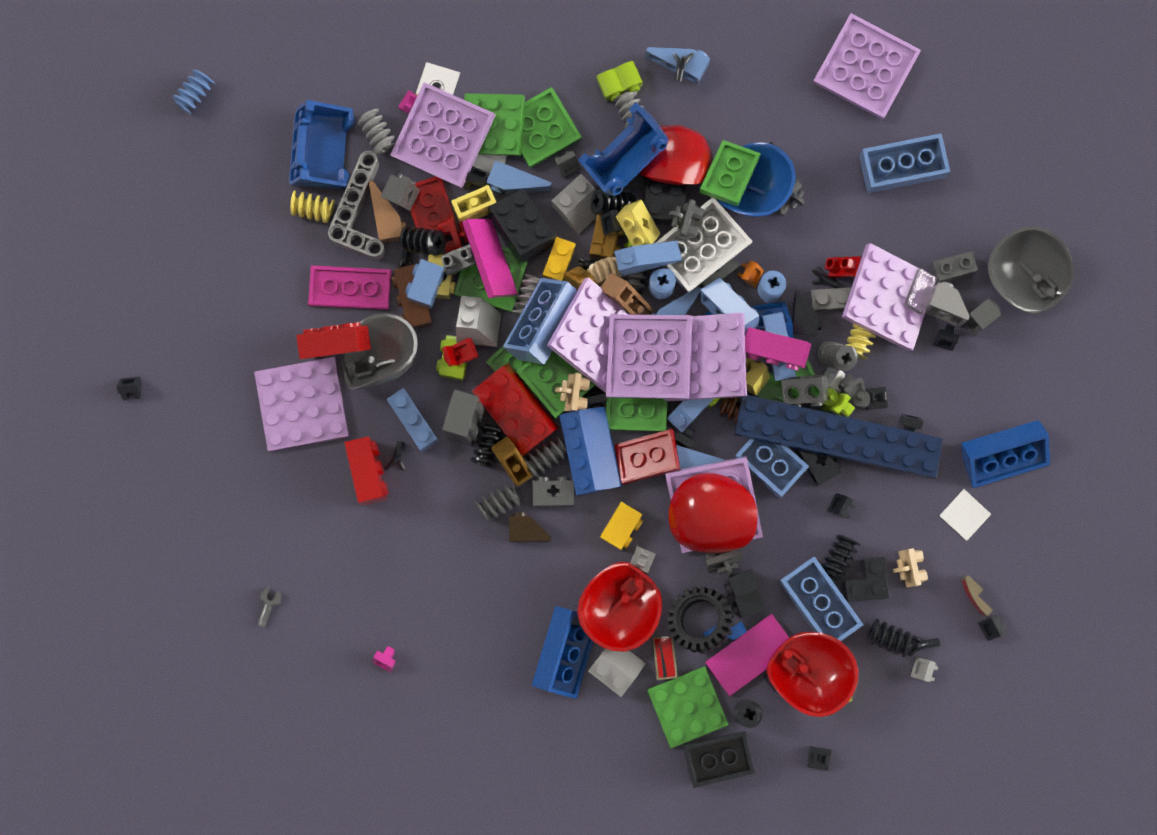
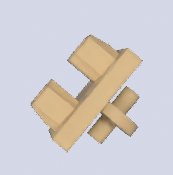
[555,373,590,412]
[892,548,928,588]

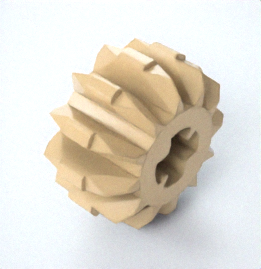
[587,257,622,286]

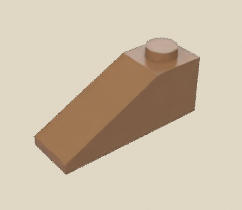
[369,181,406,244]
[600,273,656,315]

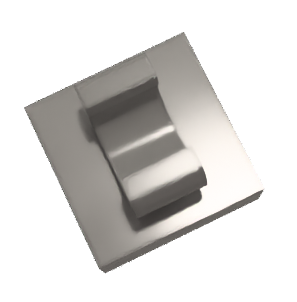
[630,546,656,573]
[910,657,938,683]

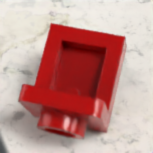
[442,338,479,367]

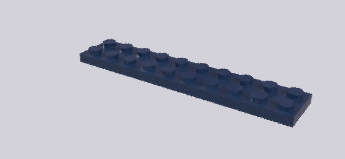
[734,395,943,479]

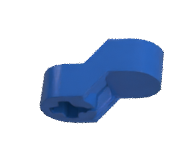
[703,621,747,641]

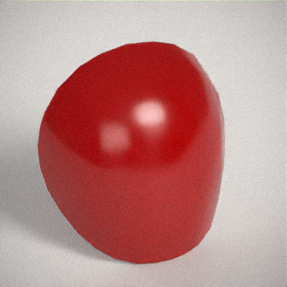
[639,125,713,185]
[668,473,758,553]
[577,562,662,652]
[767,632,858,717]

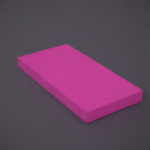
[463,219,518,298]
[308,265,392,310]
[705,614,789,696]

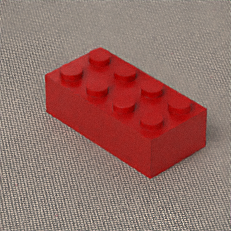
[472,364,559,456]

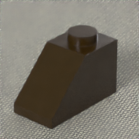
[509,512,551,542]

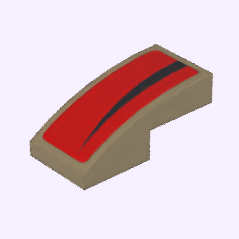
[961,575,993,616]
[652,635,678,680]

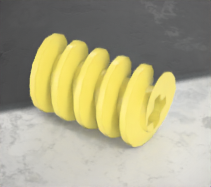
[290,190,335,223]
[846,324,876,360]

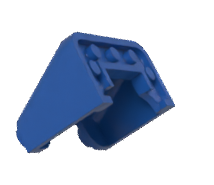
[289,100,355,189]
[578,102,668,196]

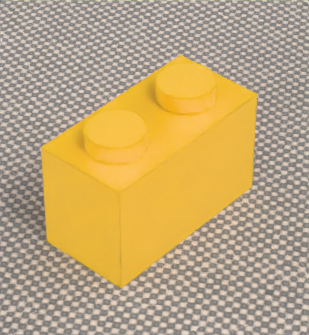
[543,237,576,281]
[600,502,643,551]

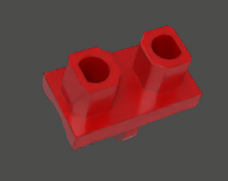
[437,215,469,254]
[825,256,862,279]

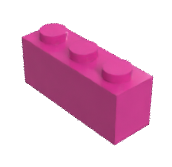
[745,327,811,371]

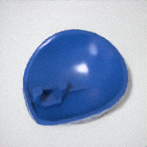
[716,142,796,218]

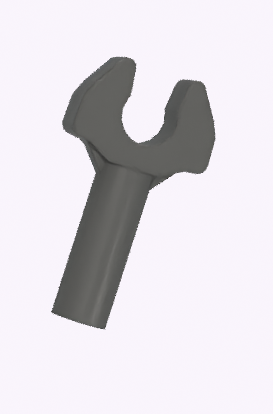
[257,588,282,627]

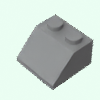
[551,174,601,235]
[925,282,970,327]
[456,296,502,347]
[588,648,646,697]

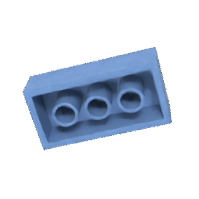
[859,133,950,194]
[503,278,578,365]
[778,557,863,641]

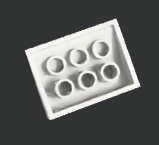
[655,198,752,292]

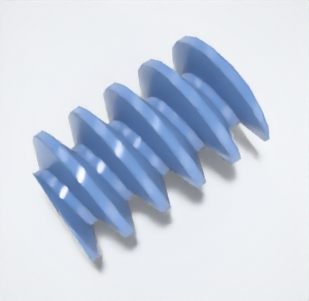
[172,69,215,115]
[648,268,676,300]
[757,270,786,303]

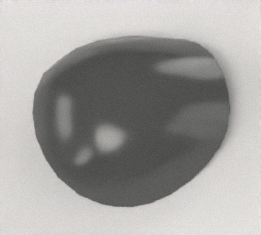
[988,226,1074,314]
[342,314,418,390]

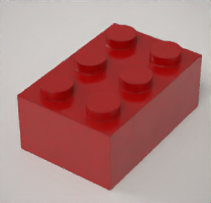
[296,322,371,359]
[344,436,389,506]

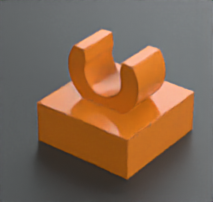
[737,261,764,288]

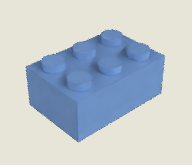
[733,439,809,499]

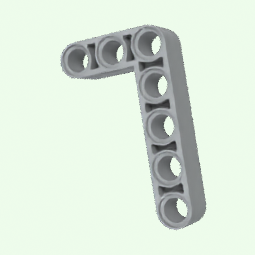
[328,151,386,261]

